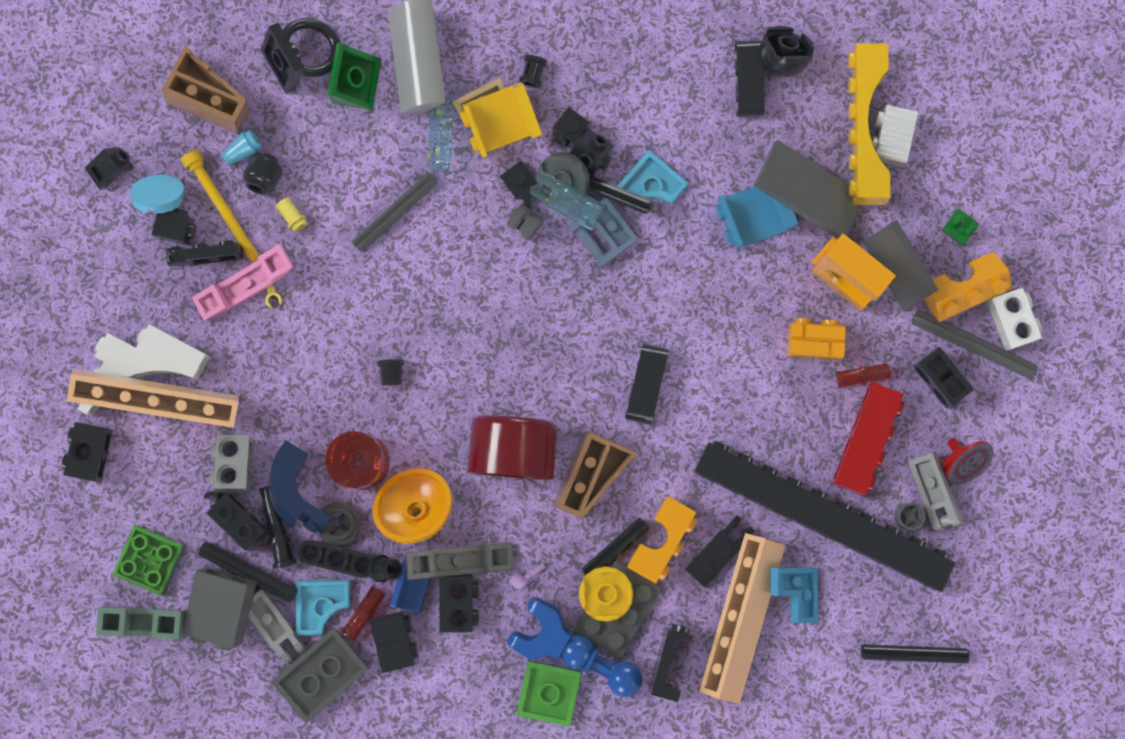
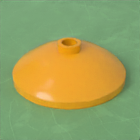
[373,468,453,544]

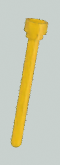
[180,149,259,263]

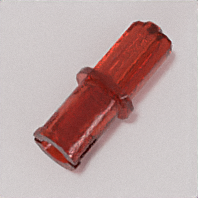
[835,363,891,388]

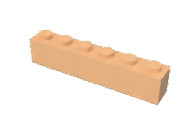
[67,369,239,428]
[699,533,786,704]

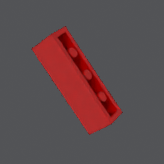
[831,382,905,496]

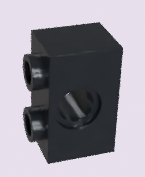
[61,422,113,482]

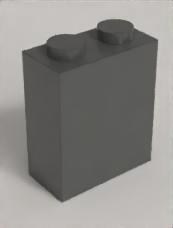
[182,567,257,651]

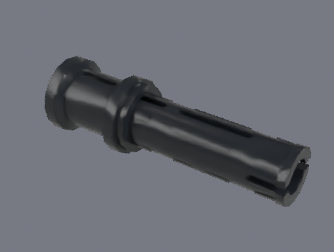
[259,486,297,569]

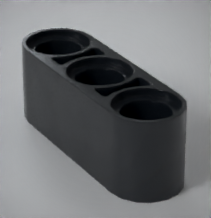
[735,41,765,117]
[625,344,669,425]
[298,540,374,578]

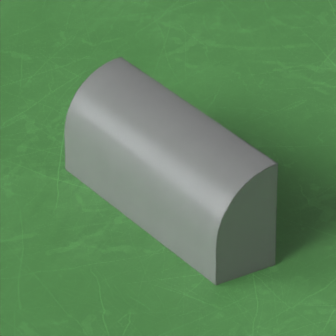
[388,0,446,114]

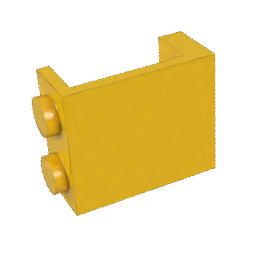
[459,82,542,158]

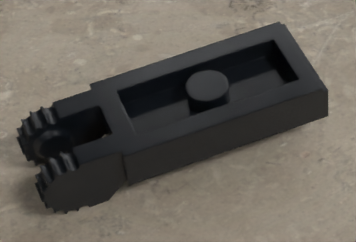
[685,515,754,588]

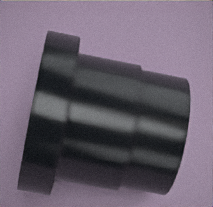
[377,359,404,385]
[368,555,402,582]

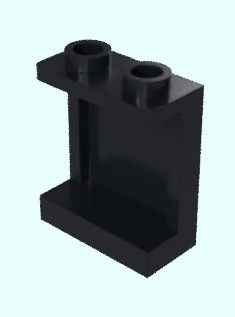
[649,623,695,702]

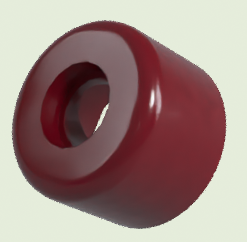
[467,415,557,480]

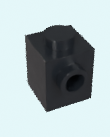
[553,107,590,148]
[151,208,197,246]

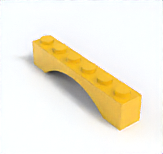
[848,43,890,206]

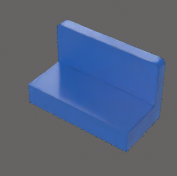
[390,556,431,614]

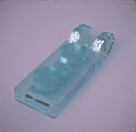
[530,171,605,231]

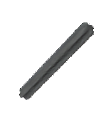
[912,310,1038,379]

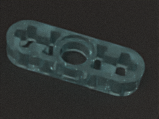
[428,96,452,172]

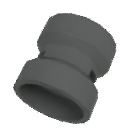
[507,204,544,241]
[894,503,925,530]

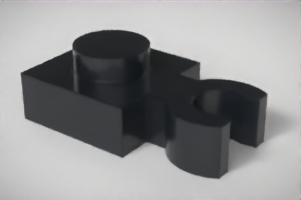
[500,161,544,211]

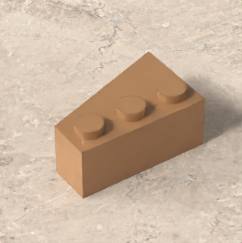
[161,45,250,134]
[553,432,638,518]

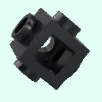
[569,128,614,176]

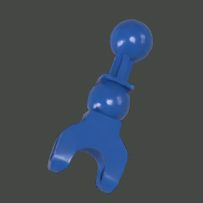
[507,597,643,697]

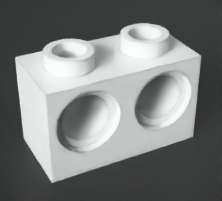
[987,288,1042,351]

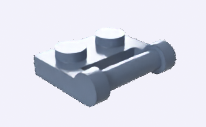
[568,198,638,269]

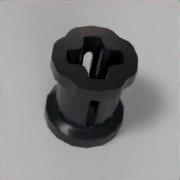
[519,55,547,88]

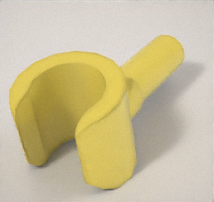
[265,284,283,308]

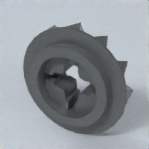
[318,502,361,545]

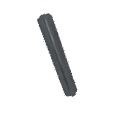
[352,173,438,252]

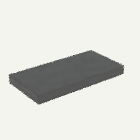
[753,140,861,239]

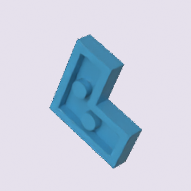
[770,567,818,623]

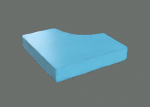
[617,150,689,205]
[296,580,351,636]

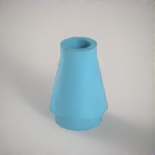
[221,130,262,166]

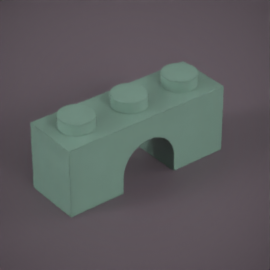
[96,606,187,640]

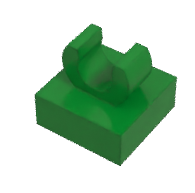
[941,208,980,246]

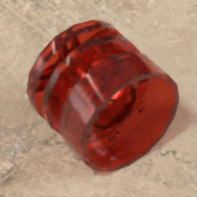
[325,431,390,490]

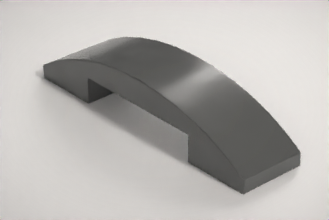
[405,542,514,580]

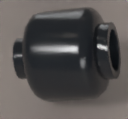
[243,153,283,195]

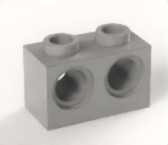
[209,435,253,494]

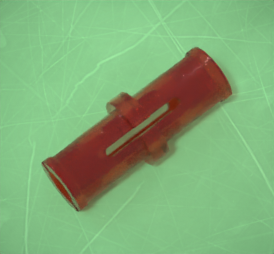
[341,586,386,641]

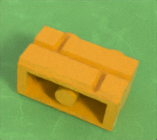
[787,318,846,360]

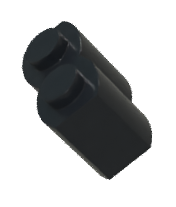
[370,610,419,673]

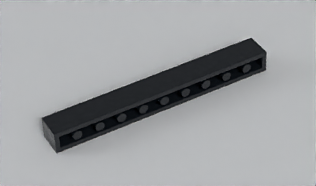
[693,441,956,592]

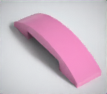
[192,244,294,321]

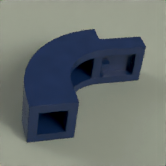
[268,440,331,535]

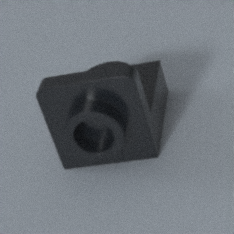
[85,147,134,189]

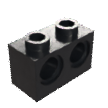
[912,347,974,408]
[207,493,269,551]
[439,576,479,633]

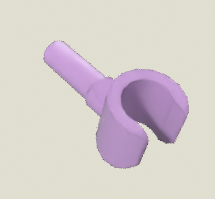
[509,563,546,590]

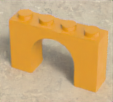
[811,233,896,311]

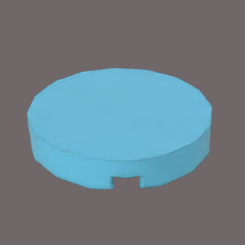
[130,174,185,213]

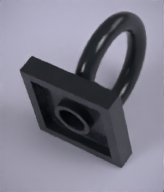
[260,18,340,94]

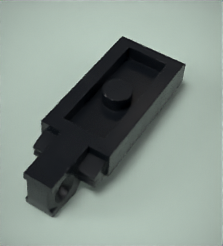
[166,240,244,267]

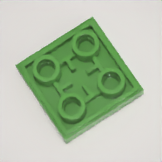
[112,525,185,596]

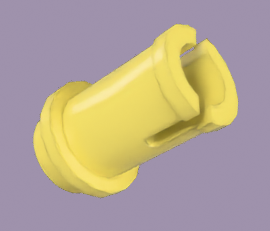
[275,197,307,233]

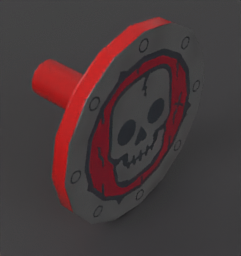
[940,438,994,484]

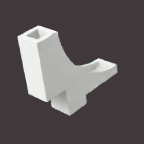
[77,324,210,416]

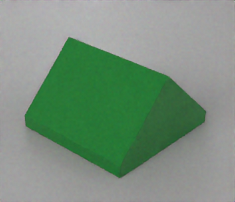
[328,43,381,110]

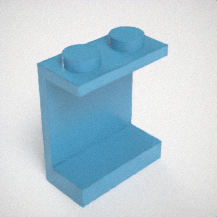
[714,187,798,250]

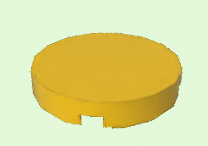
[579,566,633,622]

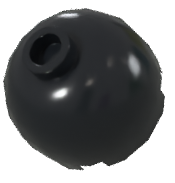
[759,26,815,77]

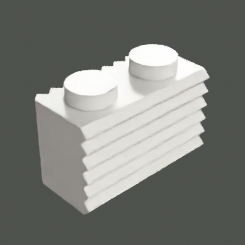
[872,105,918,167]

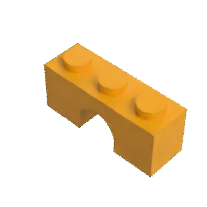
[924,252,1012,322]
[627,496,697,584]

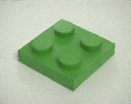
[517,660,581,727]

